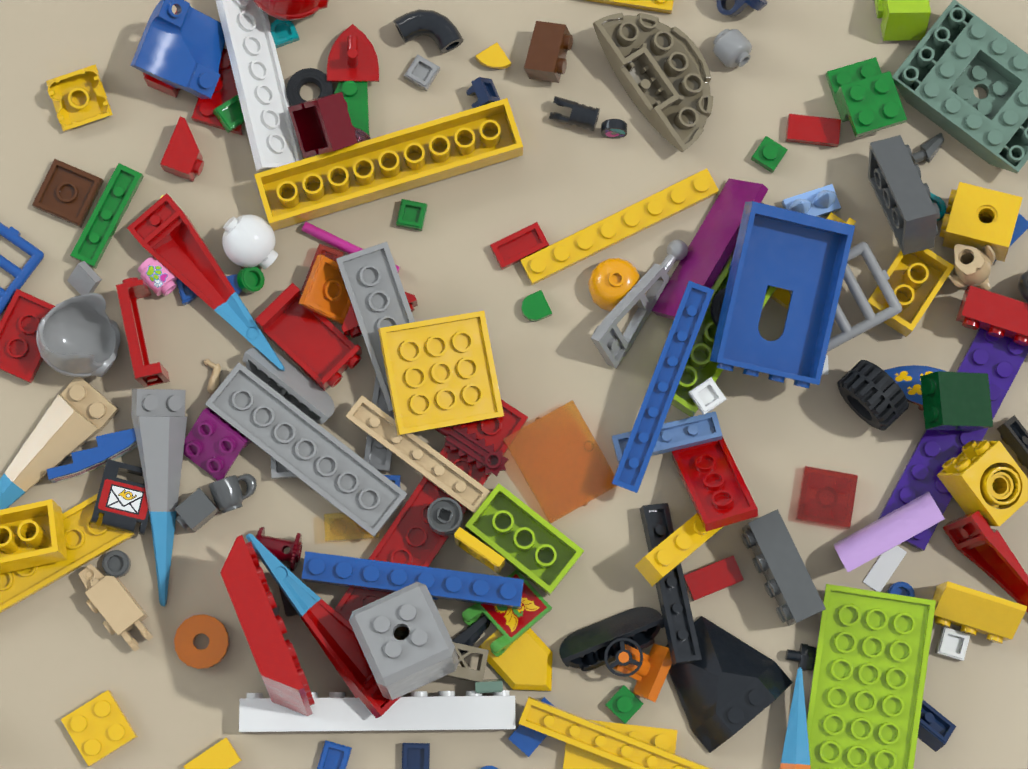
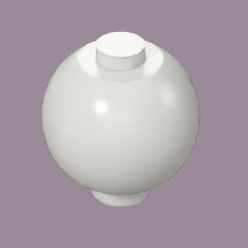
[222,215,278,269]

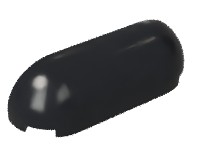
[559,607,664,671]

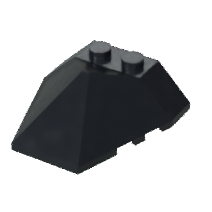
[665,616,793,753]

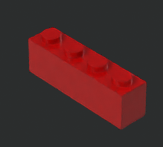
[956,285,1028,346]

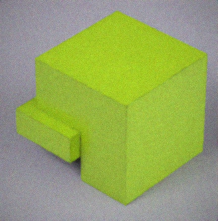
[874,0,931,41]

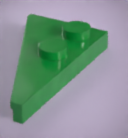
[334,81,370,140]

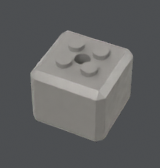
[349,582,459,700]

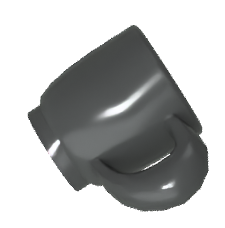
[209,474,257,513]

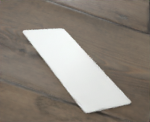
[863,545,907,592]

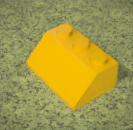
[932,581,1027,644]

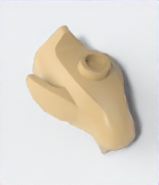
[948,244,996,291]

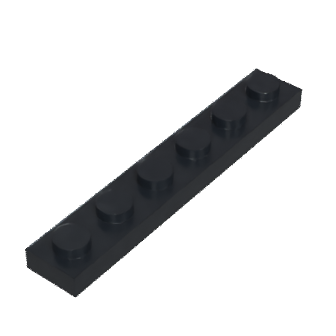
[640,503,702,665]

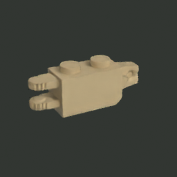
[78,564,153,652]

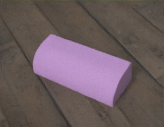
[834,491,945,572]

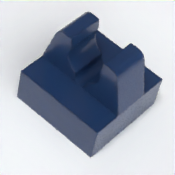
[466,77,500,108]

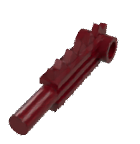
[435,424,509,477]

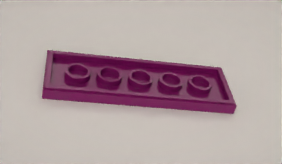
[651,178,768,320]

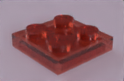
[796,466,858,529]

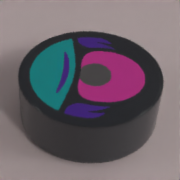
[601,119,627,139]

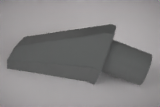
[912,133,944,164]

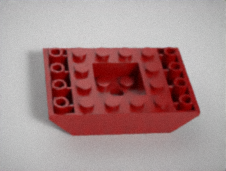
[220,535,315,716]

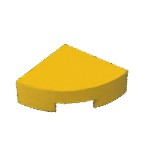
[475,43,511,69]

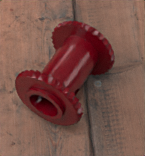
[255,527,303,571]

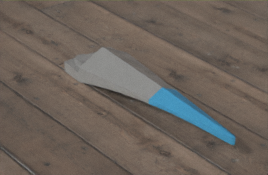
[131,389,187,607]

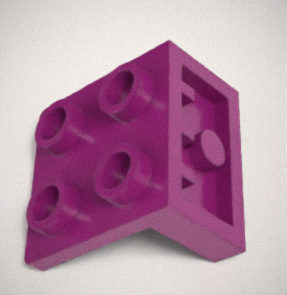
[183,407,252,480]

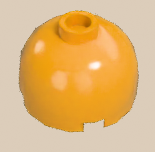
[588,258,641,312]

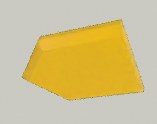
[478,628,553,691]

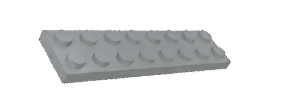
[205,363,408,538]

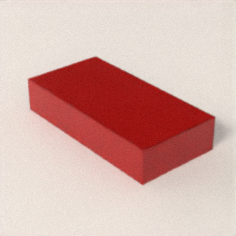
[786,114,841,147]
[490,222,549,270]
[684,555,744,601]

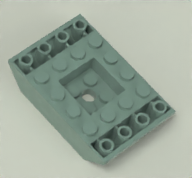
[892,0,1028,173]

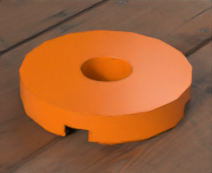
[174,614,229,669]

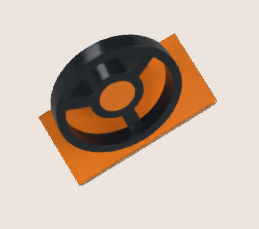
[604,638,672,702]

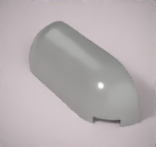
[243,347,335,424]

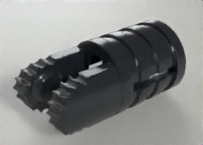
[549,96,600,131]

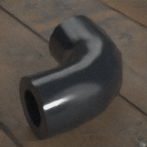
[393,9,464,53]

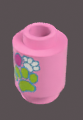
[138,256,177,296]

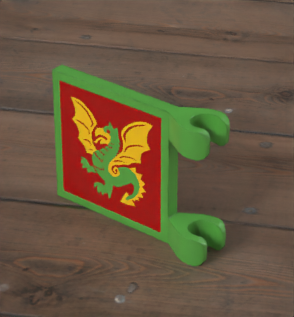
[462,570,552,657]

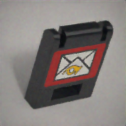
[91,459,149,535]

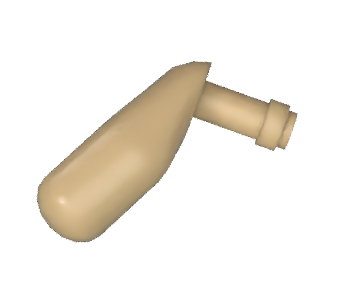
[204,359,221,394]

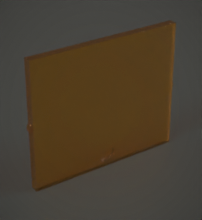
[503,400,617,524]

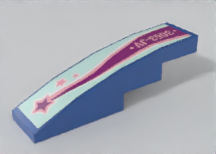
[47,428,138,483]

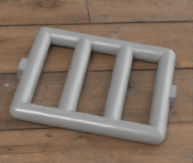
[788,242,902,352]

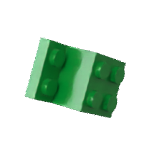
[826,57,907,137]

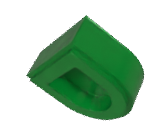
[521,290,552,322]

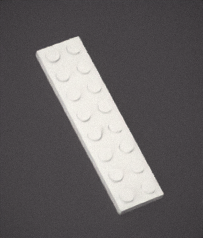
[215,0,303,171]

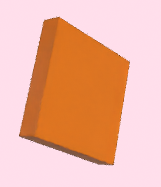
[299,255,351,325]

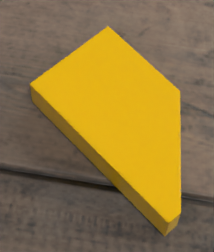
[183,737,242,769]

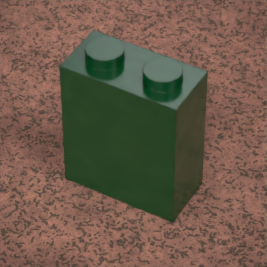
[920,371,993,431]

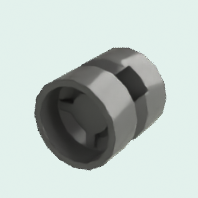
[427,497,463,536]

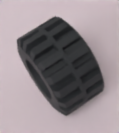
[837,360,909,431]

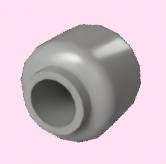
[713,29,752,68]

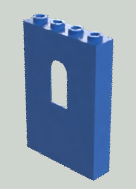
[710,201,855,388]

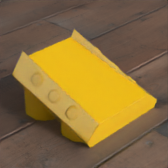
[46,64,113,131]

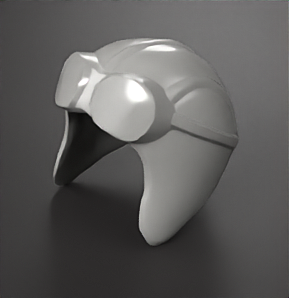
[36,293,120,377]

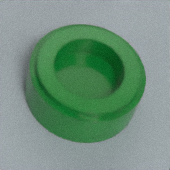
[237,266,265,293]

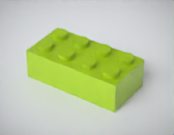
[465,483,584,596]

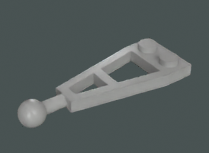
[591,240,688,369]

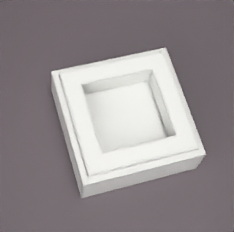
[688,377,726,415]
[936,627,970,661]

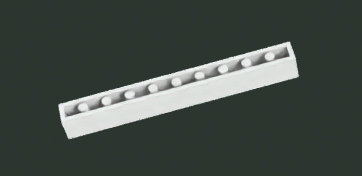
[239,690,516,732]

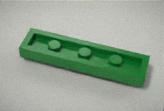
[70,163,144,269]

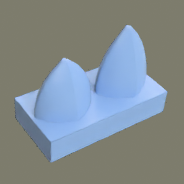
[782,184,841,217]

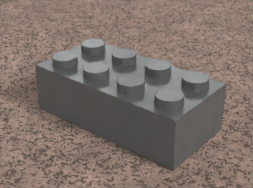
[868,135,940,255]
[741,509,826,626]

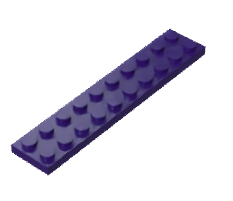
[878,328,1028,551]

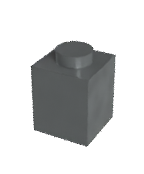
[175,488,220,532]

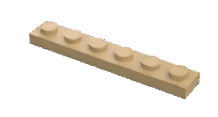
[345,395,491,514]

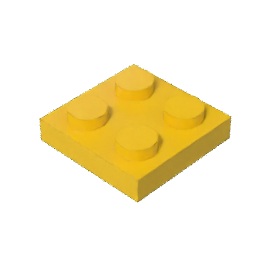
[61,690,138,766]

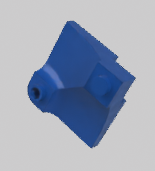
[130,0,225,99]

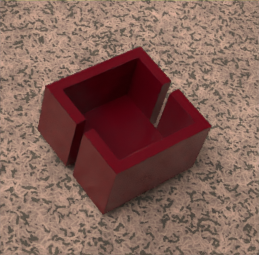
[288,92,358,158]

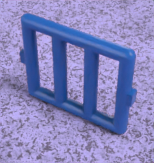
[0,222,44,315]

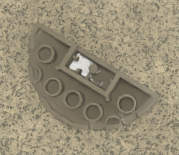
[593,13,713,152]

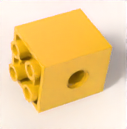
[939,182,1023,262]
[937,440,1028,527]

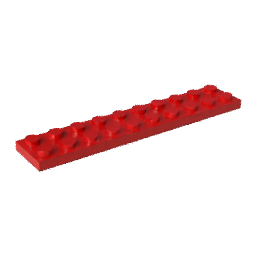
[334,399,528,622]

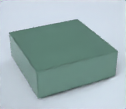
[475,679,503,693]

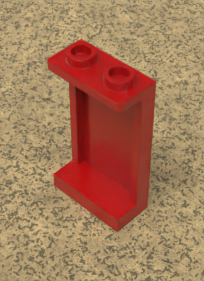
[116,277,170,388]
[255,283,362,391]

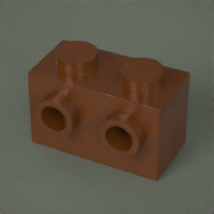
[524,21,573,83]

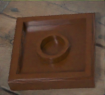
[32,159,104,228]

